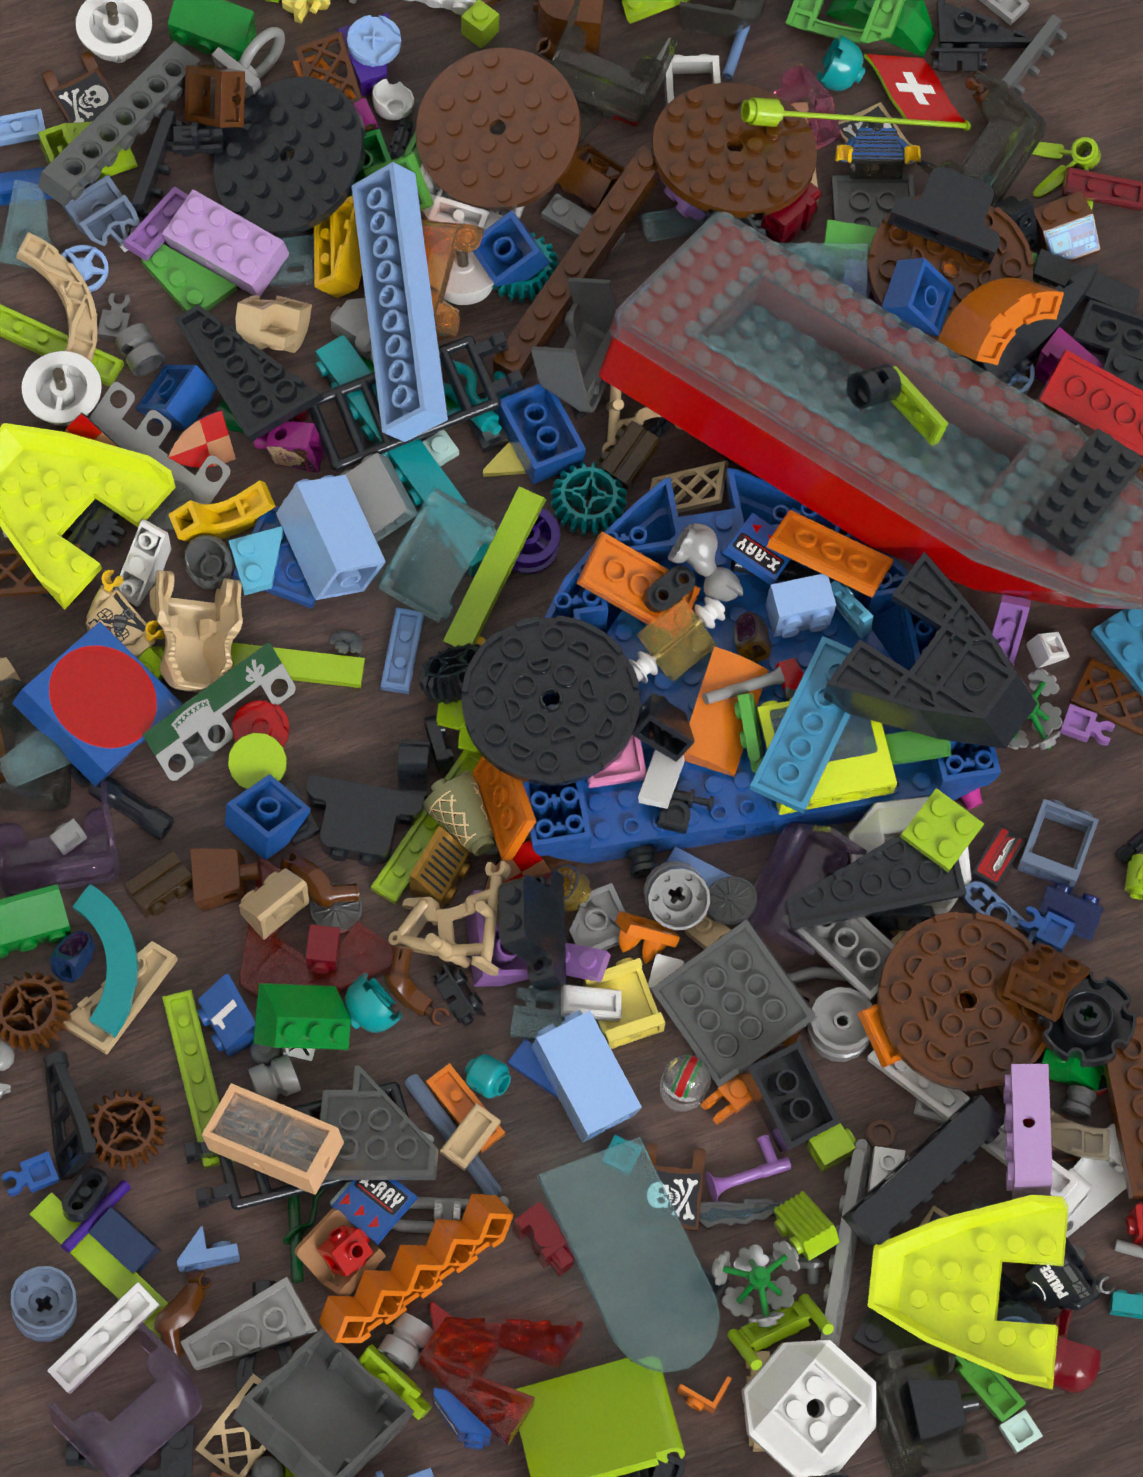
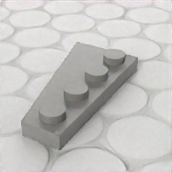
[180,1277,318,1371]

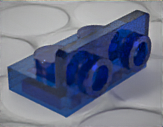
[1039,882,1104,941]

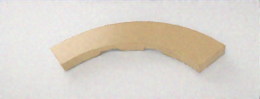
[16,232,97,362]

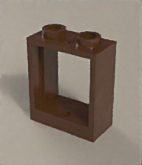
[184,65,245,128]

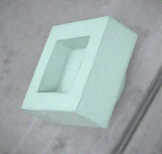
[423,430,459,466]
[998,1409,1043,1454]

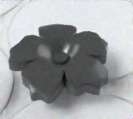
[329,630,363,654]

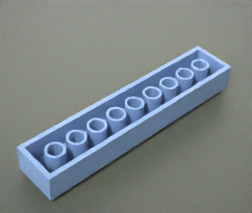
[352,162,448,442]

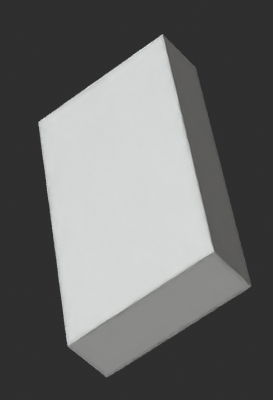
[638,749,685,809]
[561,985,621,1022]

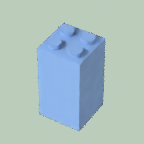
[276,475,386,600]
[531,1010,642,1143]

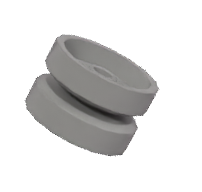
[807,987,872,1062]

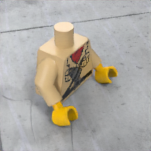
[85,570,165,658]

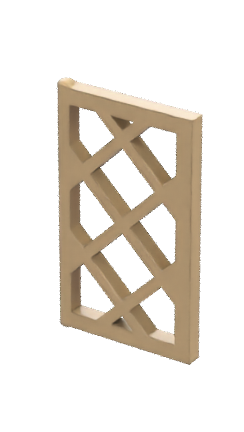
[650,460,729,513]
[195,1373,266,1477]

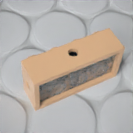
[202,1083,344,1195]

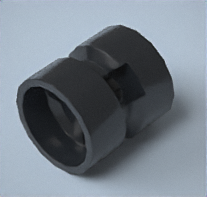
[846,364,901,409]

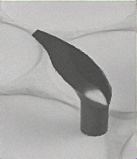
[768,1255,824,1284]

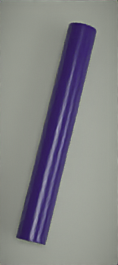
[61,1180,131,1253]

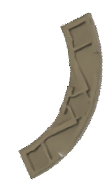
[998,1084,1110,1161]

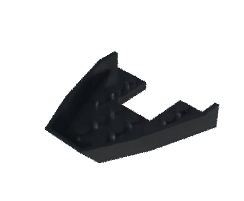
[824,551,1037,749]

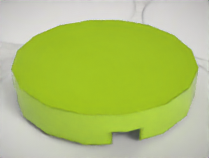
[228,733,287,789]

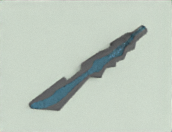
[624,1199,789,1235]

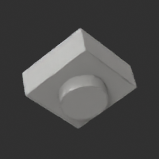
[50,818,87,855]

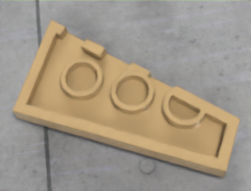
[63,941,178,1055]

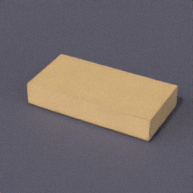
[440,1103,501,1171]

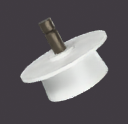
[427,237,494,305]

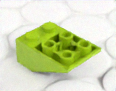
[38,122,138,184]

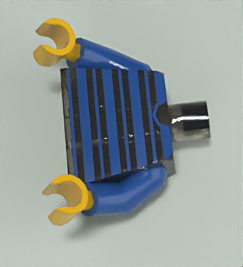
[835,122,921,180]

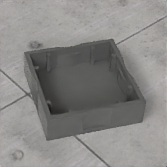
[233,1328,414,1477]

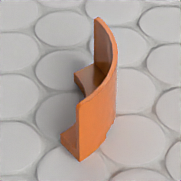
[937,278,1064,365]

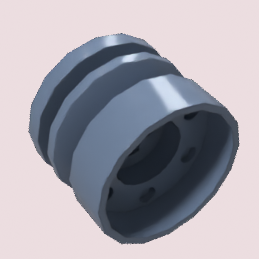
[11,1266,77,1342]

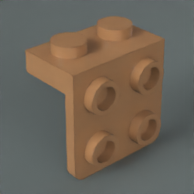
[294,1208,386,1296]

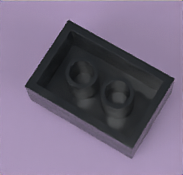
[739,1041,841,1152]

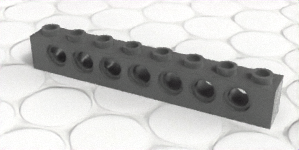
[38,41,201,207]

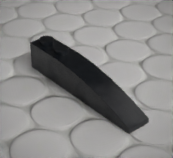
[967,263,1098,390]

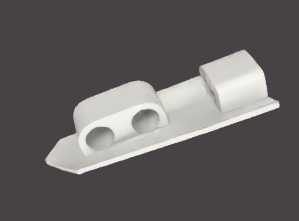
[1065,1124,1127,1238]

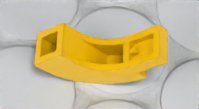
[168,480,276,542]

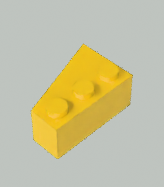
[314,195,362,298]

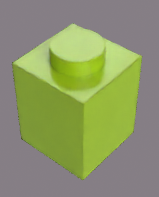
[461,0,499,49]
[806,1123,856,1172]

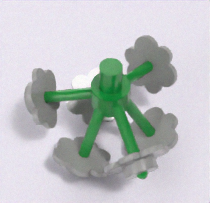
[1007,668,1063,751]
[712,1241,800,1328]

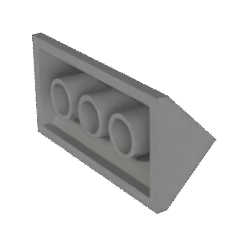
[782,914,894,1001]

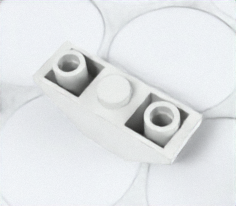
[114,519,171,606]

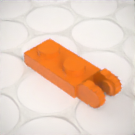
[701,1055,767,1125]

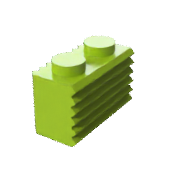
[774,1191,840,1261]

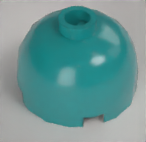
[815,35,865,91]
[345,972,403,1033]

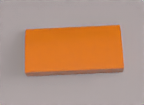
[684,646,768,777]

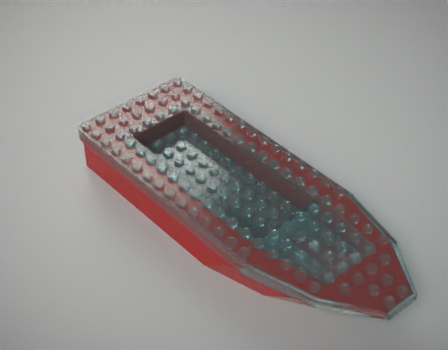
[599,212,1143,610]

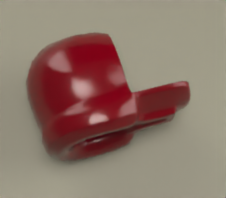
[1053,1308,1101,1393]

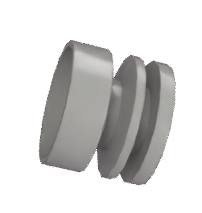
[643,861,710,930]

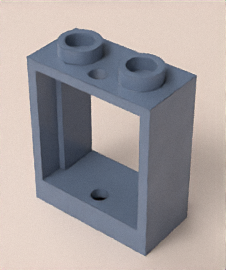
[1017,799,1099,891]

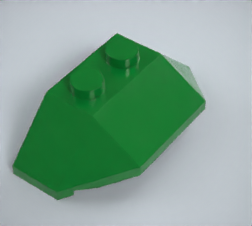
[826,0,935,57]

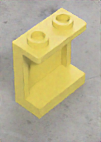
[583,957,665,1049]

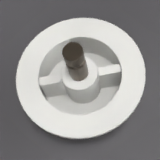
[76,0,152,63]
[22,351,102,427]

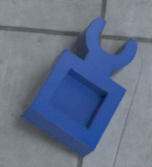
[1019,906,1076,953]
[1,1151,60,1197]

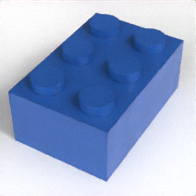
[496,384,586,485]

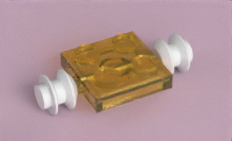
[628,597,725,684]

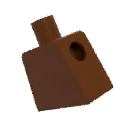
[190,848,262,911]

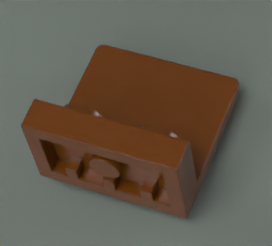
[1003,943,1090,1022]

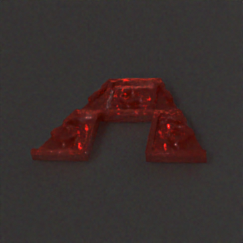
[239,857,395,998]
[419,1317,583,1446]

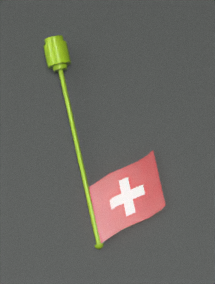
[741,54,971,131]

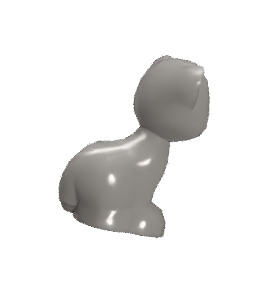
[668,523,743,602]

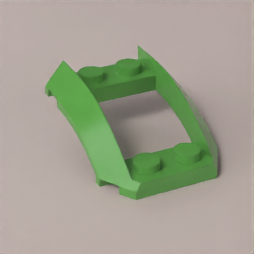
[786,0,905,44]

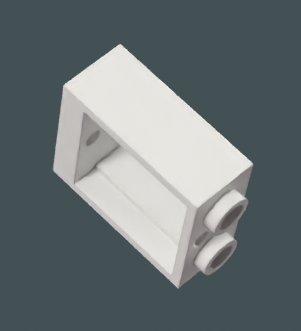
[663,54,721,107]

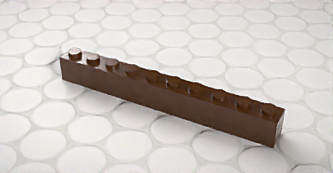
[493,145,660,378]

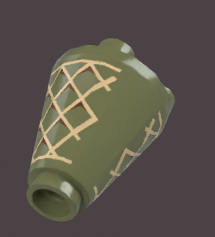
[422,771,495,856]

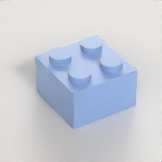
[765,574,836,638]

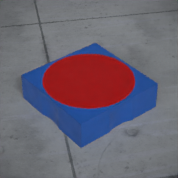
[12,622,183,787]

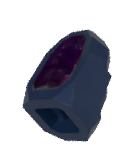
[50,931,96,983]

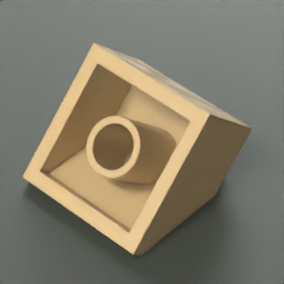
[239,868,309,940]

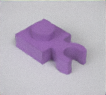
[1060,704,1115,745]

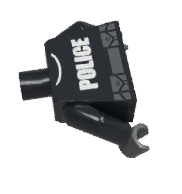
[1017,1221,1115,1310]

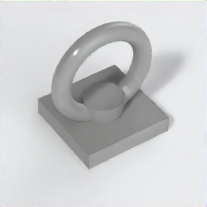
[212,27,285,99]

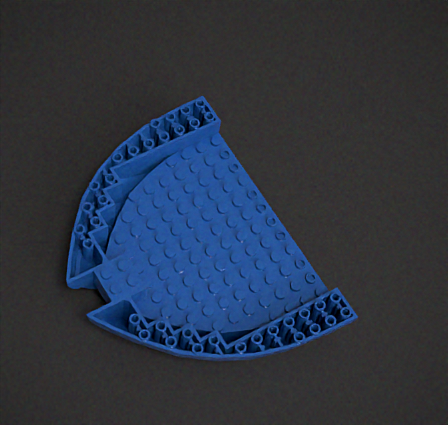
[523,468,1001,864]

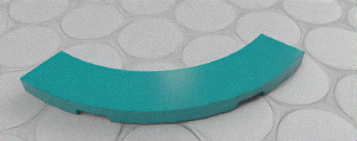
[72,884,139,1038]

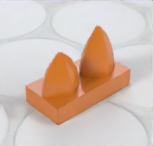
[615,911,680,964]

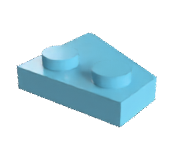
[228,526,283,596]
[831,580,873,639]

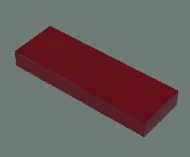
[1061,167,1143,211]

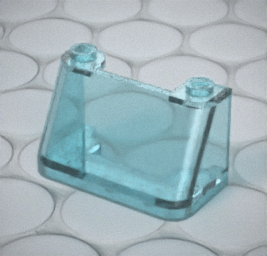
[377,485,498,623]

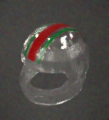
[660,1054,711,1112]

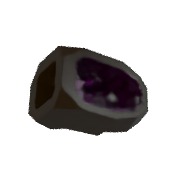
[733,611,772,663]

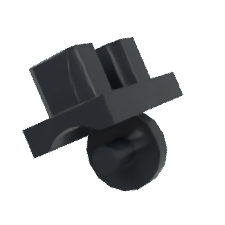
[173,121,224,157]

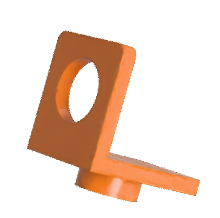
[676,1376,732,1414]

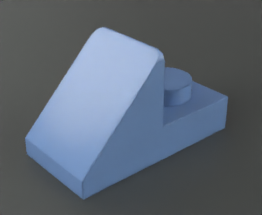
[177,1226,241,1273]

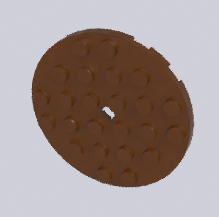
[416,48,581,211]
[651,83,817,218]
[867,194,1034,348]
[877,911,1047,1091]

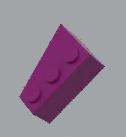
[1034,327,1102,384]

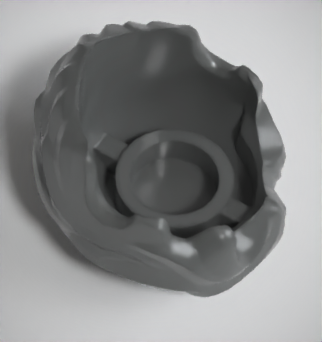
[184,535,234,589]

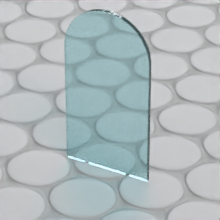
[537,1137,719,1372]

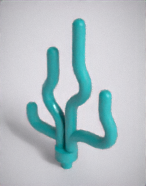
[438,345,510,435]

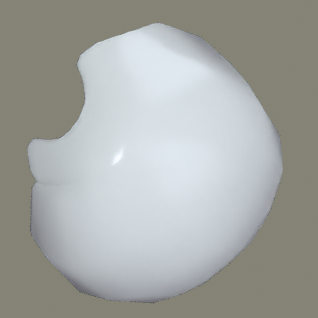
[372,79,415,120]

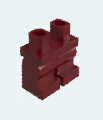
[761,182,822,252]
[513,1201,576,1277]

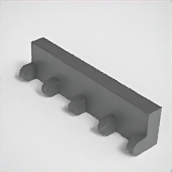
[994,14,1067,110]

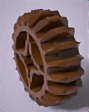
[0,972,73,1052]
[87,1088,167,1171]

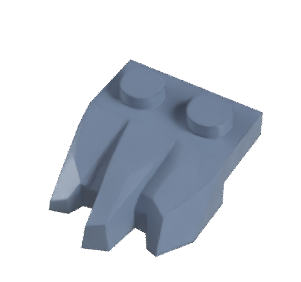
[62,175,140,246]

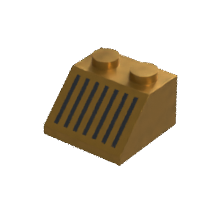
[410,826,472,910]

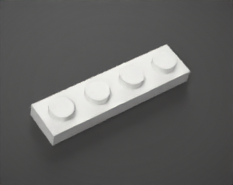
[47,1282,161,1394]

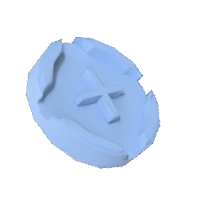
[347,15,401,67]

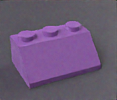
[464,890,529,987]

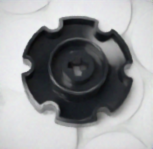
[1037,972,1136,1067]

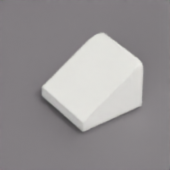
[1026,632,1070,668]
[648,954,685,988]

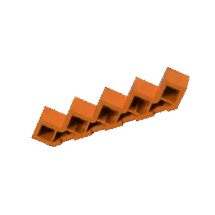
[319,1194,514,1343]

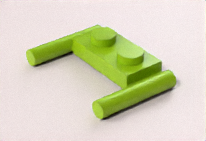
[727,1294,834,1371]

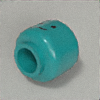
[465,1054,511,1099]

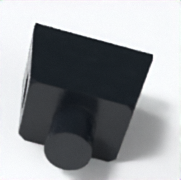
[632,694,695,762]
[901,1380,979,1444]

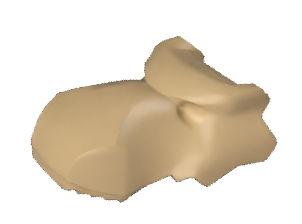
[150,570,243,693]

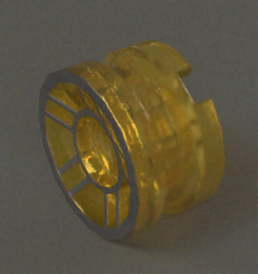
[551,864,592,911]

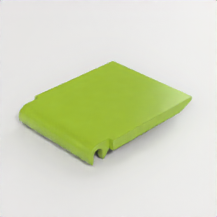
[510,1357,685,1477]

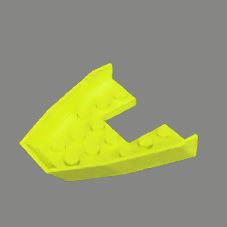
[0,423,176,610]
[867,1195,1069,1390]

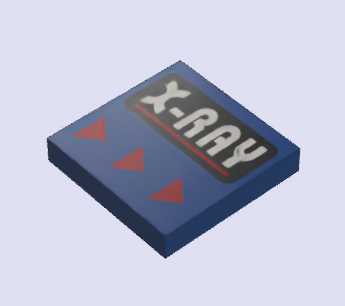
[723,513,791,585]
[331,1180,417,1245]

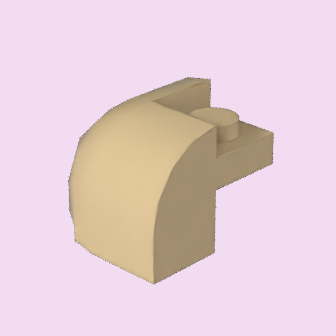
[235,295,312,353]

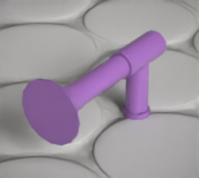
[706,1134,791,1203]

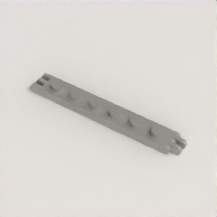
[819,1139,871,1348]

